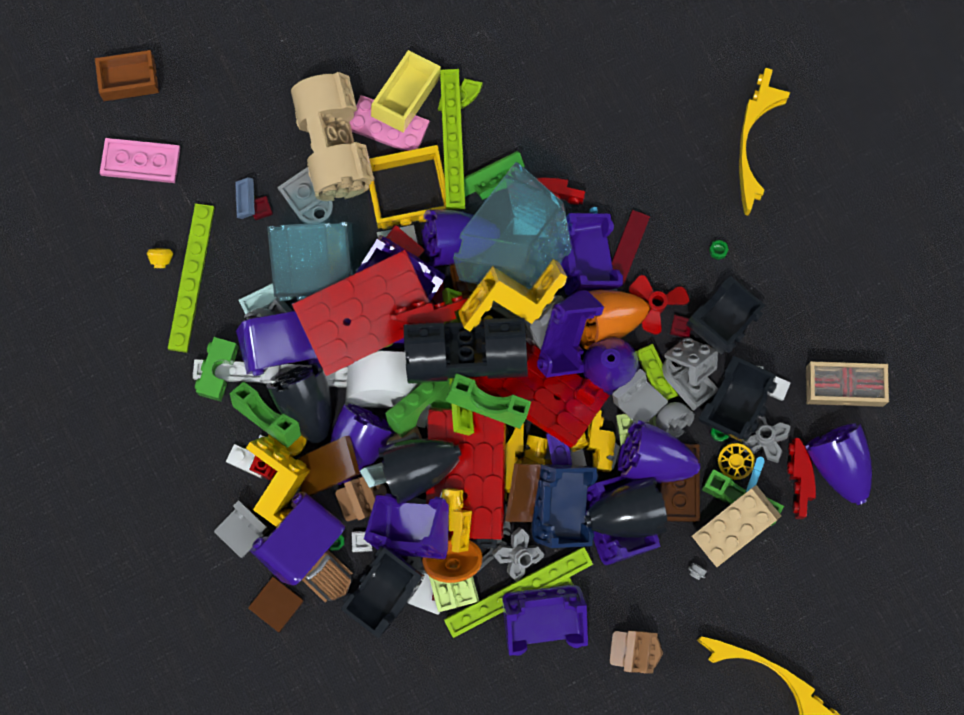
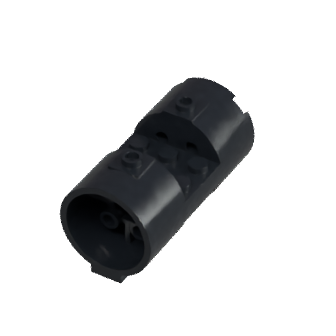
[404,317,528,384]

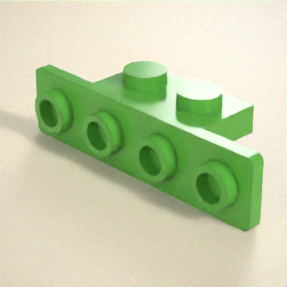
[464,151,525,200]

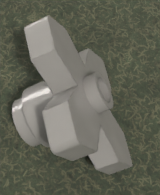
[742,417,790,463]
[492,527,544,581]

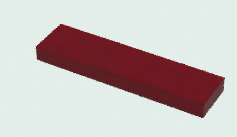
[612,210,650,285]

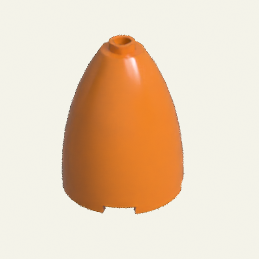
[580,290,649,349]

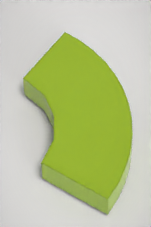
[438,79,482,111]

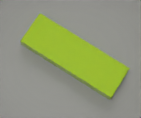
[636,344,678,400]

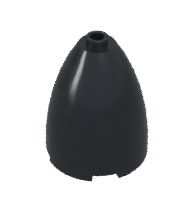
[267,363,332,444]
[378,439,462,504]
[584,477,667,538]

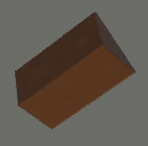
[505,457,541,522]

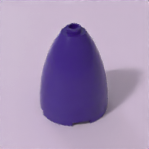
[422,209,500,267]
[582,337,639,395]
[330,403,395,485]
[618,420,700,483]
[805,423,872,505]

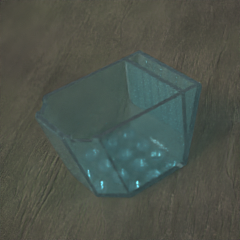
[453,162,572,289]
[267,222,355,301]

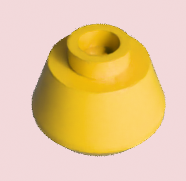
[147,248,173,268]

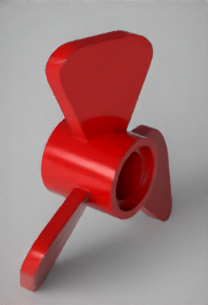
[629,275,689,335]

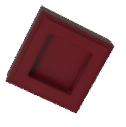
[253,196,273,220]
[670,315,691,338]

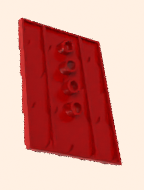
[292,249,430,376]
[467,342,610,448]
[426,408,506,540]

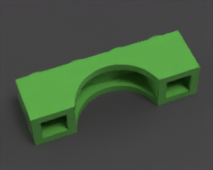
[445,374,531,429]
[385,379,450,437]
[230,381,301,448]
[702,469,784,526]

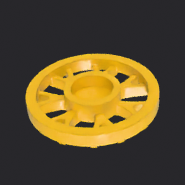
[718,443,755,480]

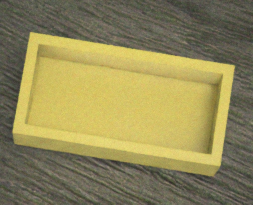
[371,50,441,133]

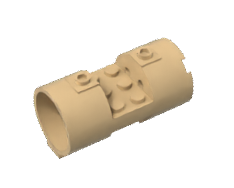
[291,72,374,201]

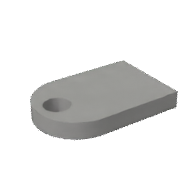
[277,167,333,226]
[662,359,719,411]

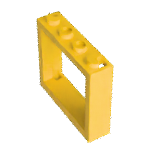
[369,145,446,230]

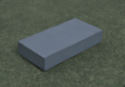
[236,177,255,219]

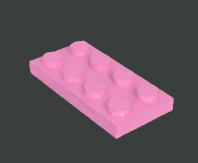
[350,95,430,152]
[100,138,180,183]

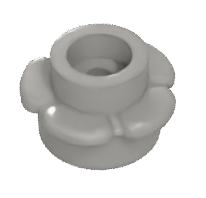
[688,563,707,580]

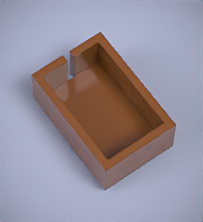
[95,50,159,101]

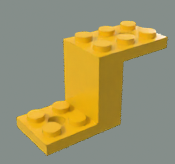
[458,259,567,331]
[246,437,310,527]

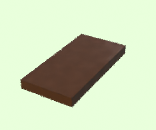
[296,436,360,496]
[660,444,700,522]

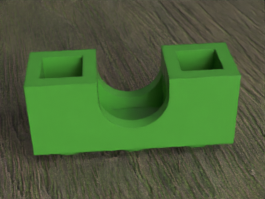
[195,337,239,402]

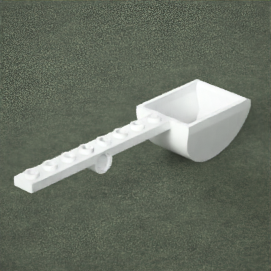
[193,350,422,409]

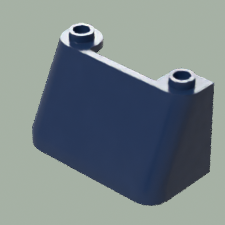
[532,464,598,548]

